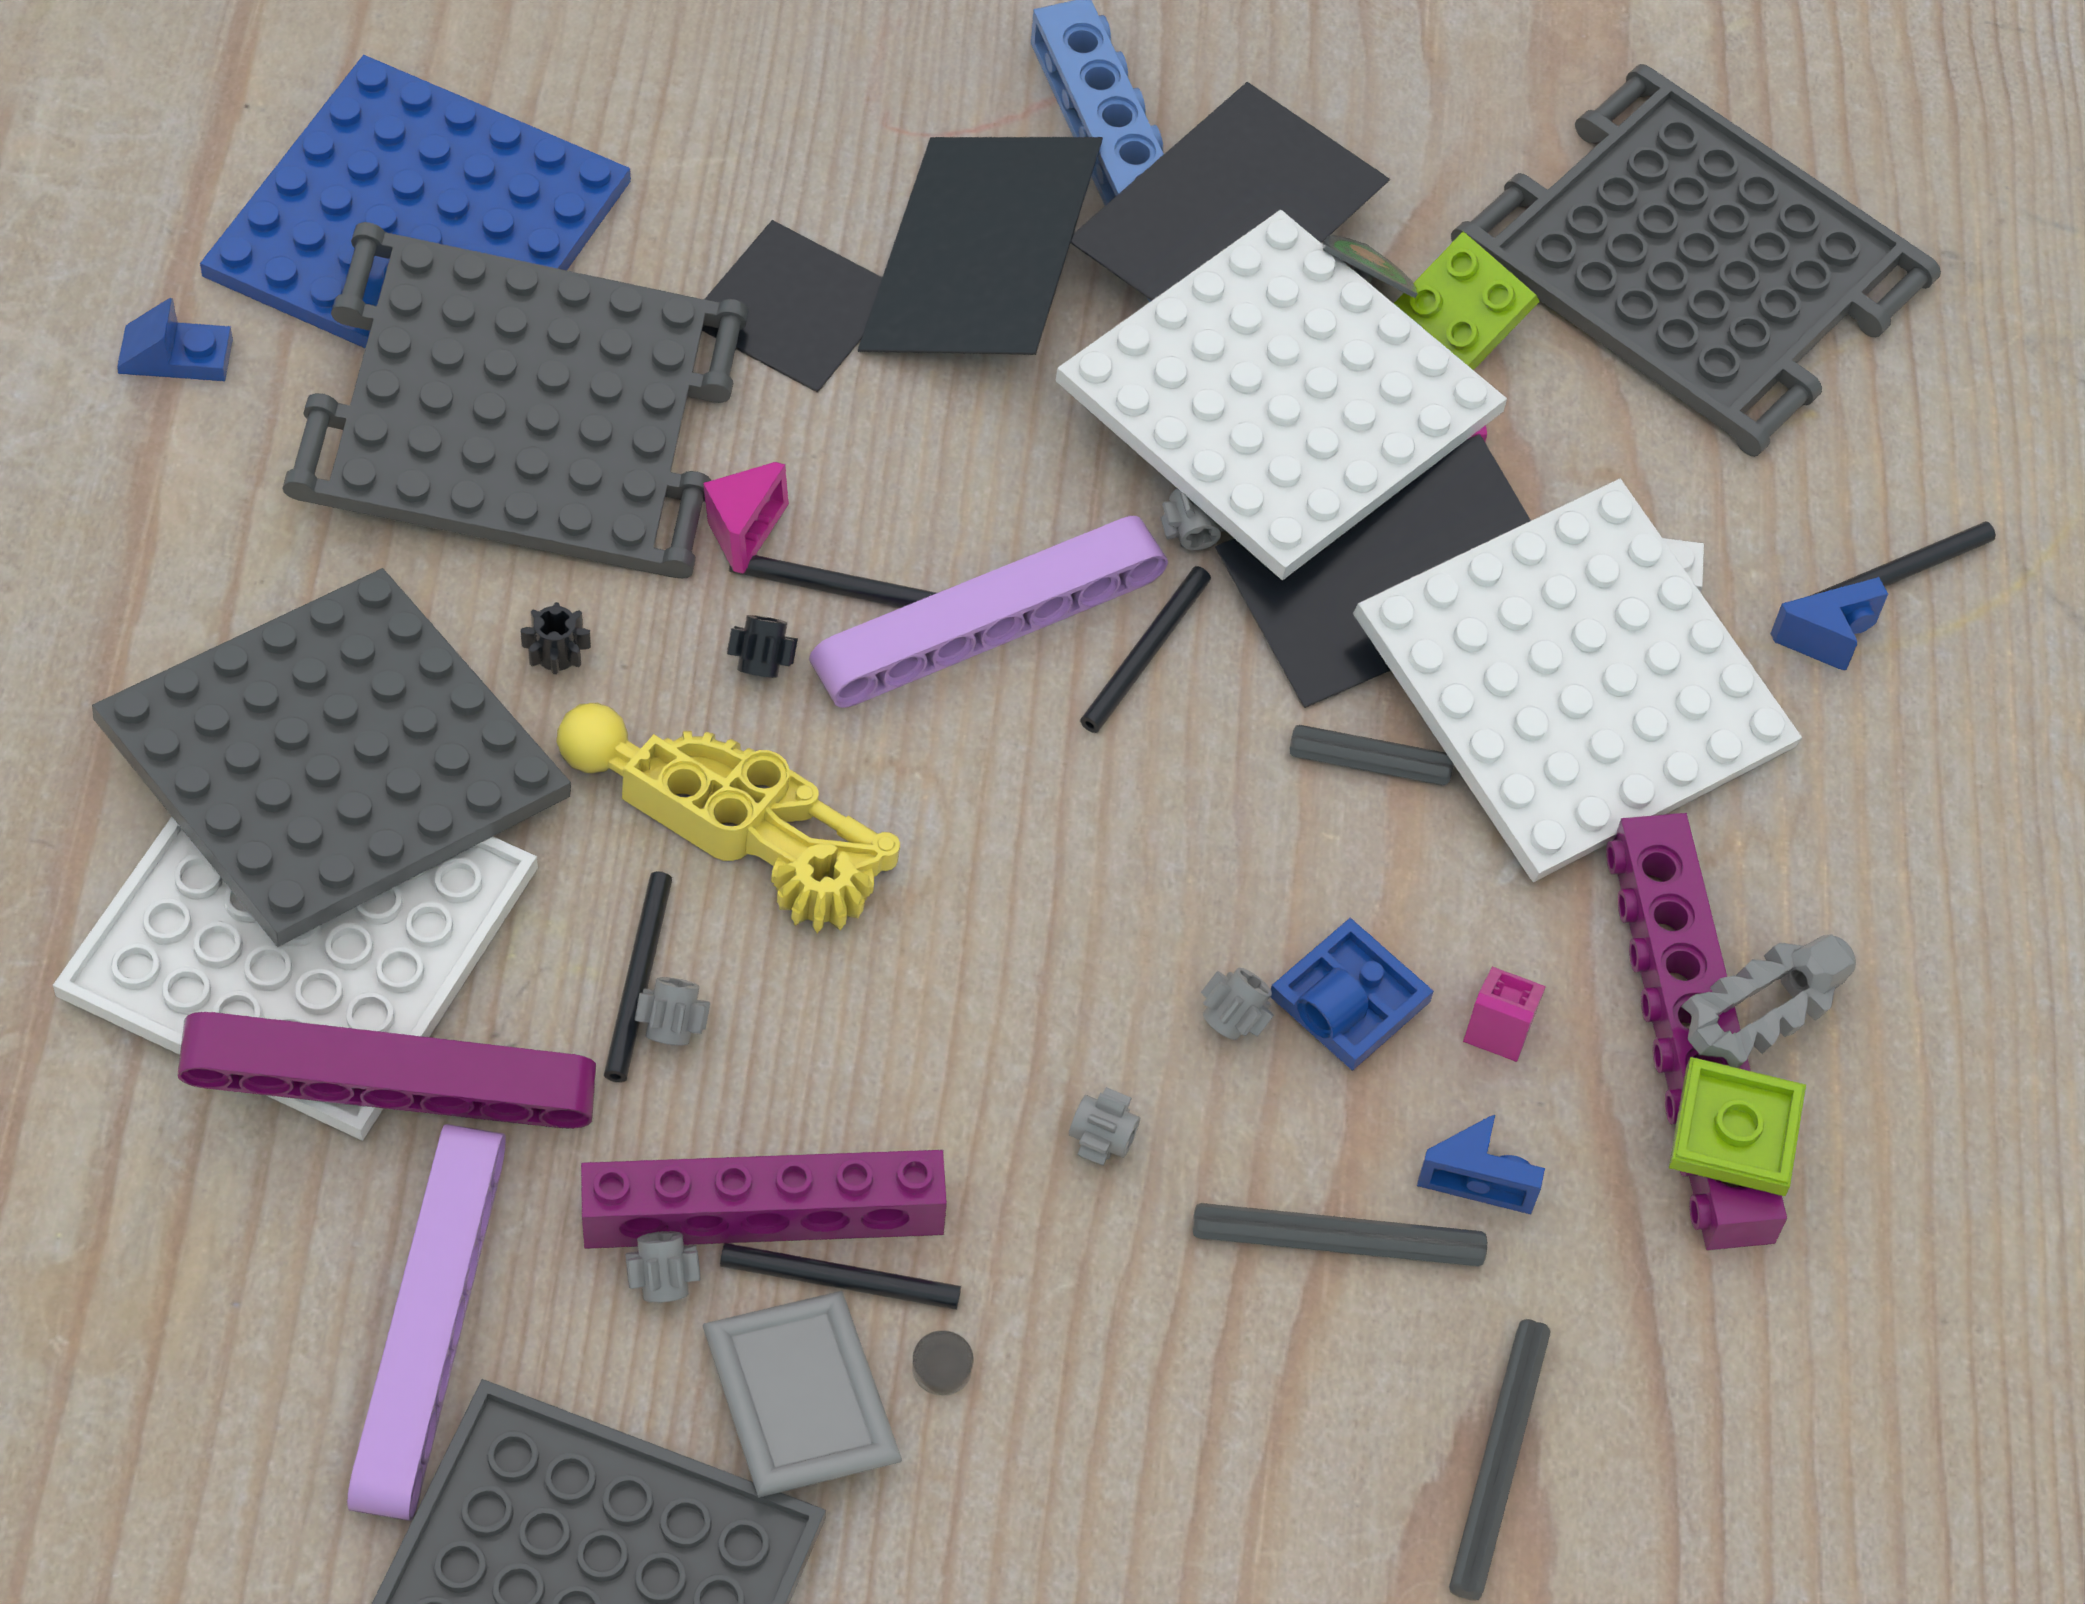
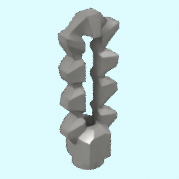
[1681,934,1856,1068]

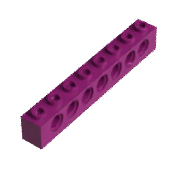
[1606,813,1788,1251]

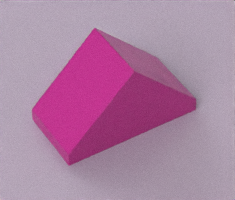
[703,462,789,574]
[1463,966,1546,1062]

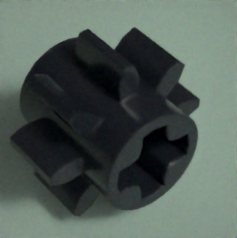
[521,602,591,674]
[727,615,798,678]

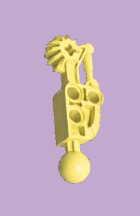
[556,703,900,933]

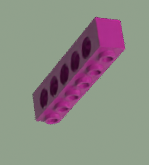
[581,1150,947,1249]

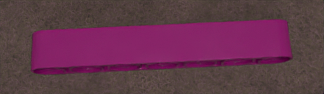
[177,1012,596,1129]

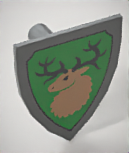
[1322,235,1417,298]

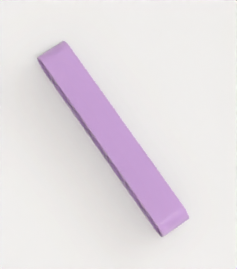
[809,516,1168,708]
[347,1124,506,1521]

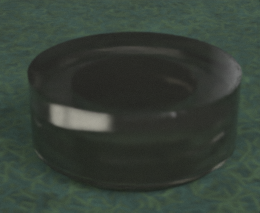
[912,1331,974,1395]

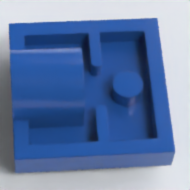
[1271,917,1434,1071]

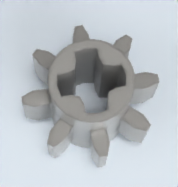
[1160,488,1226,550]
[1201,968,1274,1040]
[635,977,710,1045]
[1069,1087,1141,1166]
[625,1231,701,1302]

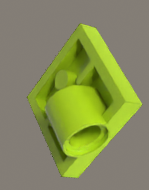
[1393,231,1540,370]

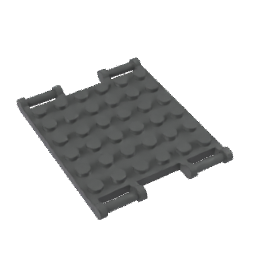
[1451,64,1941,457]
[282,222,749,579]

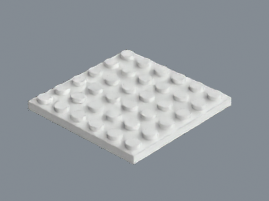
[1056,210,1507,580]
[1353,478,1802,882]
[53,817,538,1141]

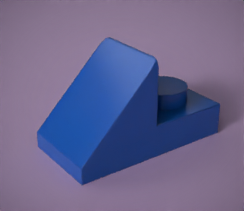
[117,298,233,381]
[1770,577,1888,670]
[1417,1115,1545,1215]

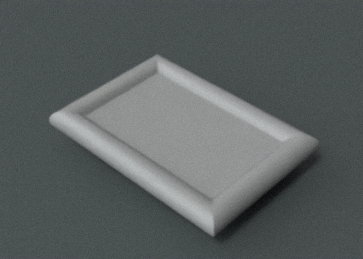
[703,1291,902,1498]

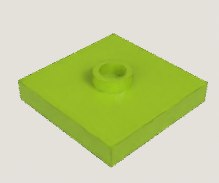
[1669,1057,1806,1196]

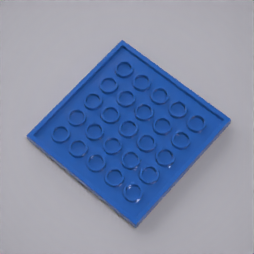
[200,54,631,348]

